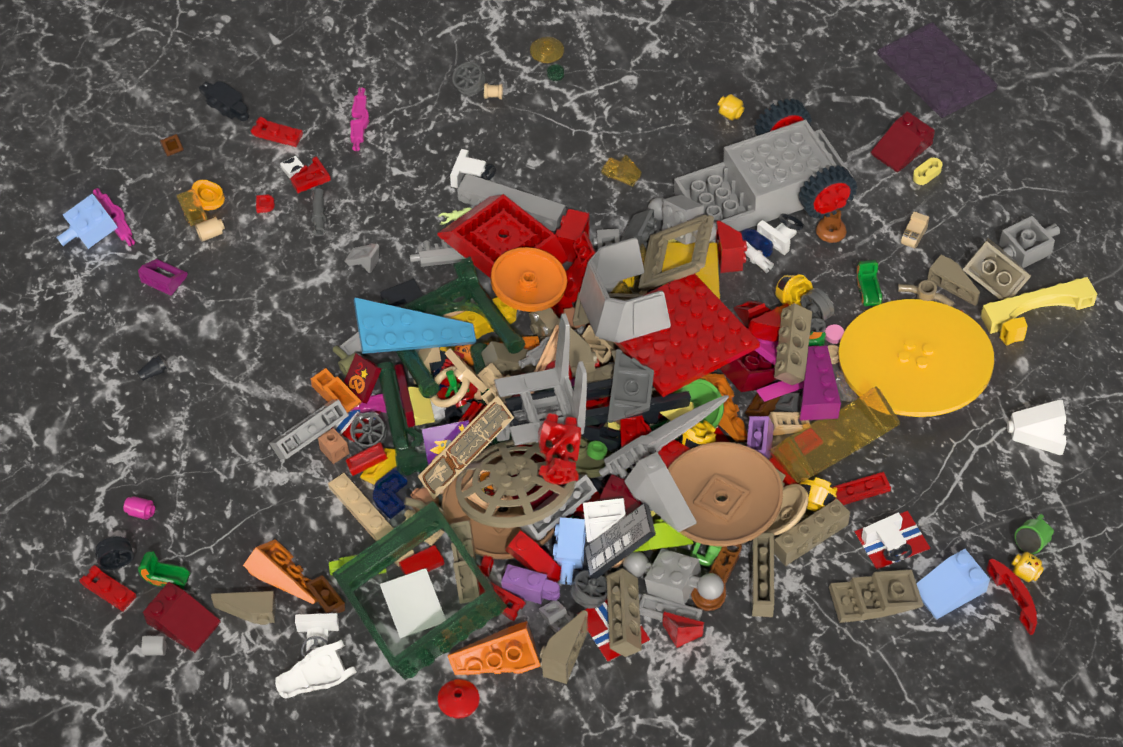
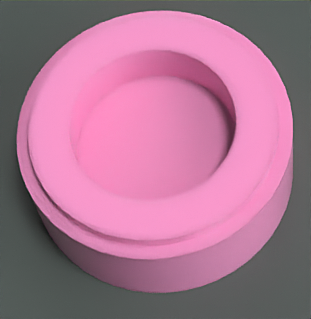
[825,325,844,344]

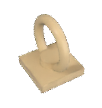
[429,348,488,408]

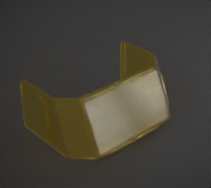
[769,386,900,485]

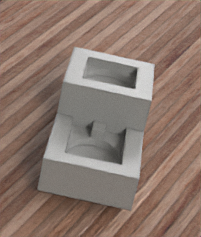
[539,600,572,633]

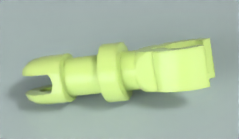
[438,208,472,225]

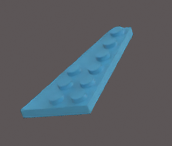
[354,298,476,354]

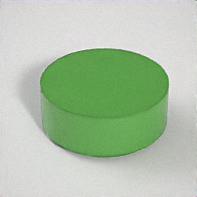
[586,441,607,460]

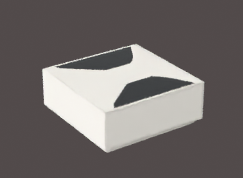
[280,156,303,178]

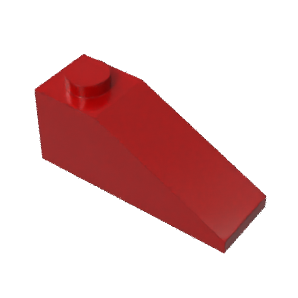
[505,530,561,583]

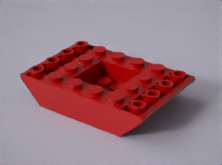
[437,194,568,279]

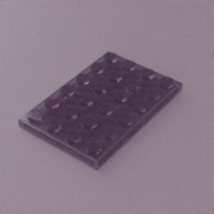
[877,22,998,118]

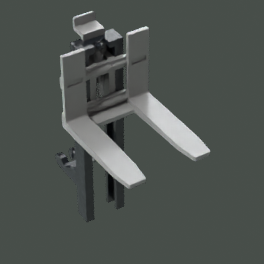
[494,313,691,445]

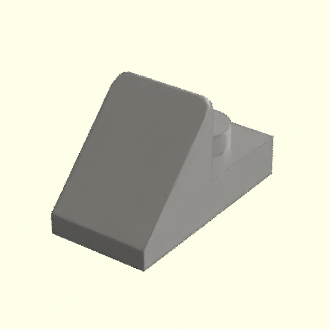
[345,243,379,273]

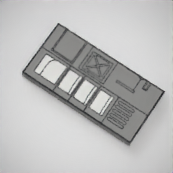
[584,503,656,579]

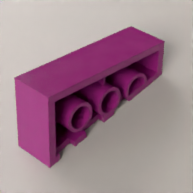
[800,346,841,421]

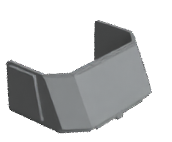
[579,238,671,343]

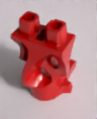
[538,413,581,485]

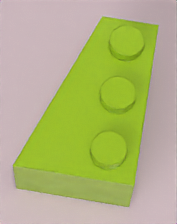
[634,519,693,552]

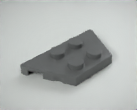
[607,349,654,423]

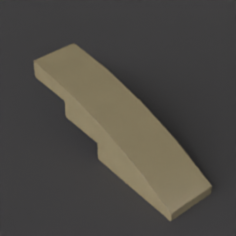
[449,520,480,604]

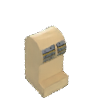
[901,212,929,249]

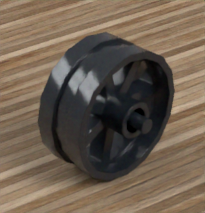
[94,536,134,570]

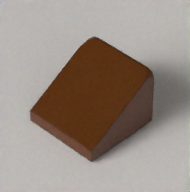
[160,134,184,157]

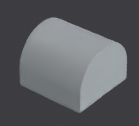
[142,636,167,655]

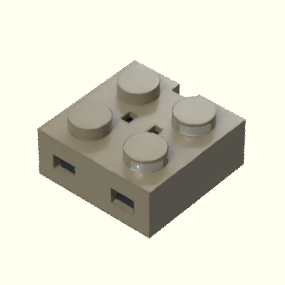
[529,308,559,342]

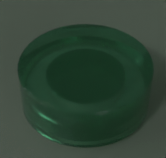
[547,64,564,81]

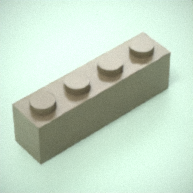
[752,533,774,617]

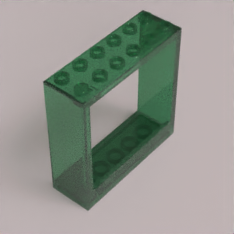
[332,501,507,681]

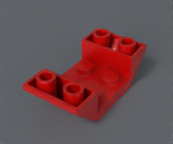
[552,232,596,307]

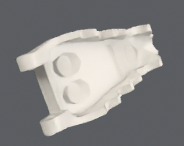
[276,640,356,698]

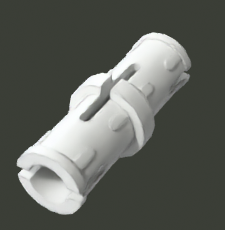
[745,241,774,273]

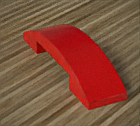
[986,559,1037,635]

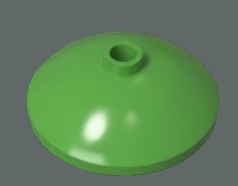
[667,379,724,428]

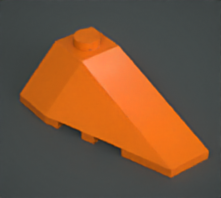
[699,374,748,442]
[243,539,318,604]
[447,621,541,675]

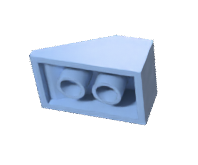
[916,549,990,620]

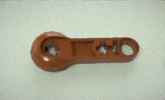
[816,209,847,243]
[691,544,742,611]

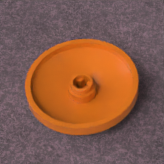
[491,247,567,312]

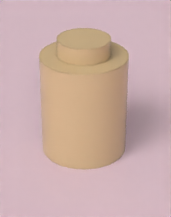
[195,217,225,242]

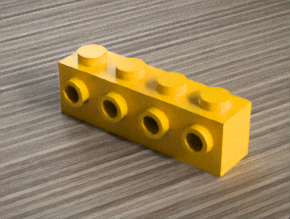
[449,297,517,349]

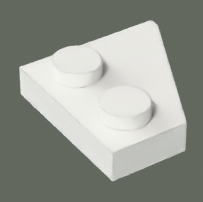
[583,498,626,543]

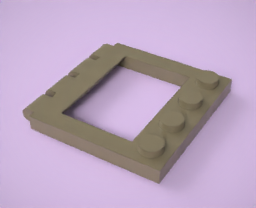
[639,214,714,292]

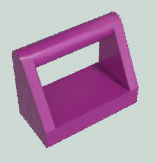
[138,259,188,296]

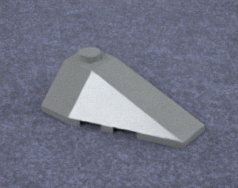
[625,452,697,533]

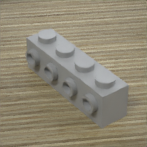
[520,474,597,540]

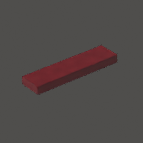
[395,364,415,427]

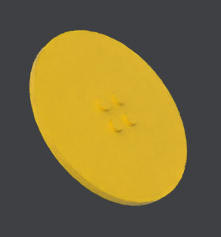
[839,299,994,417]

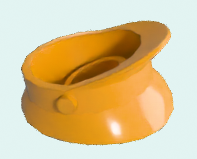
[192,180,225,211]

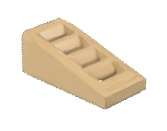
[768,412,811,435]

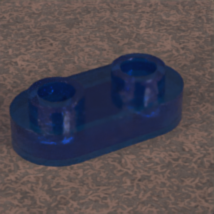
[741,229,773,257]

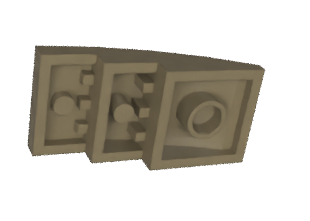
[829,570,923,623]

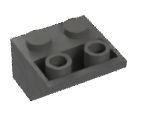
[620,209,656,257]

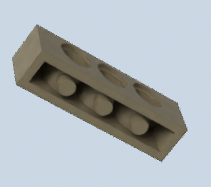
[774,303,812,385]
[774,499,850,566]
[607,569,642,657]

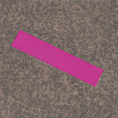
[756,381,804,402]

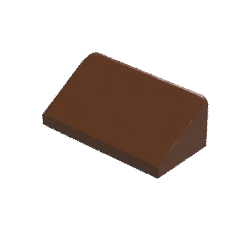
[745,385,781,417]
[305,575,345,614]

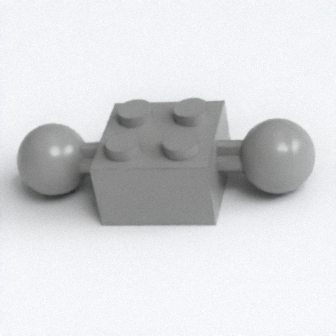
[648,195,717,245]
[623,548,724,605]

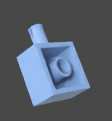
[57,194,118,249]
[553,518,586,585]

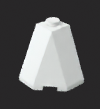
[1007,400,1066,455]

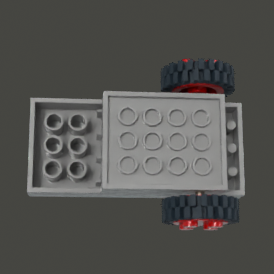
[674,98,857,241]

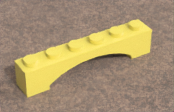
[981,277,1097,334]

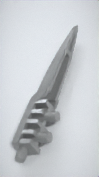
[410,240,466,267]
[599,395,729,479]

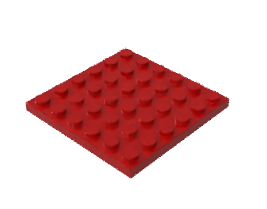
[615,273,760,397]

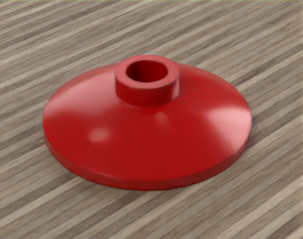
[437,679,480,718]

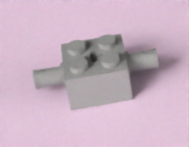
[999,216,1060,268]

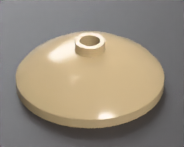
[764,484,808,536]

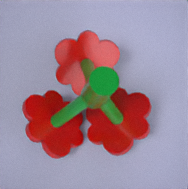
[437,370,478,408]

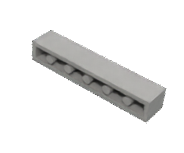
[457,174,566,232]

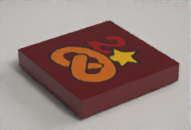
[343,353,382,404]

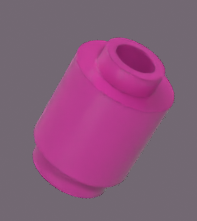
[124,496,155,520]

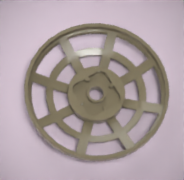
[456,440,576,528]

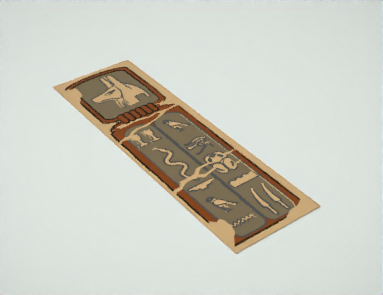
[418,396,514,499]

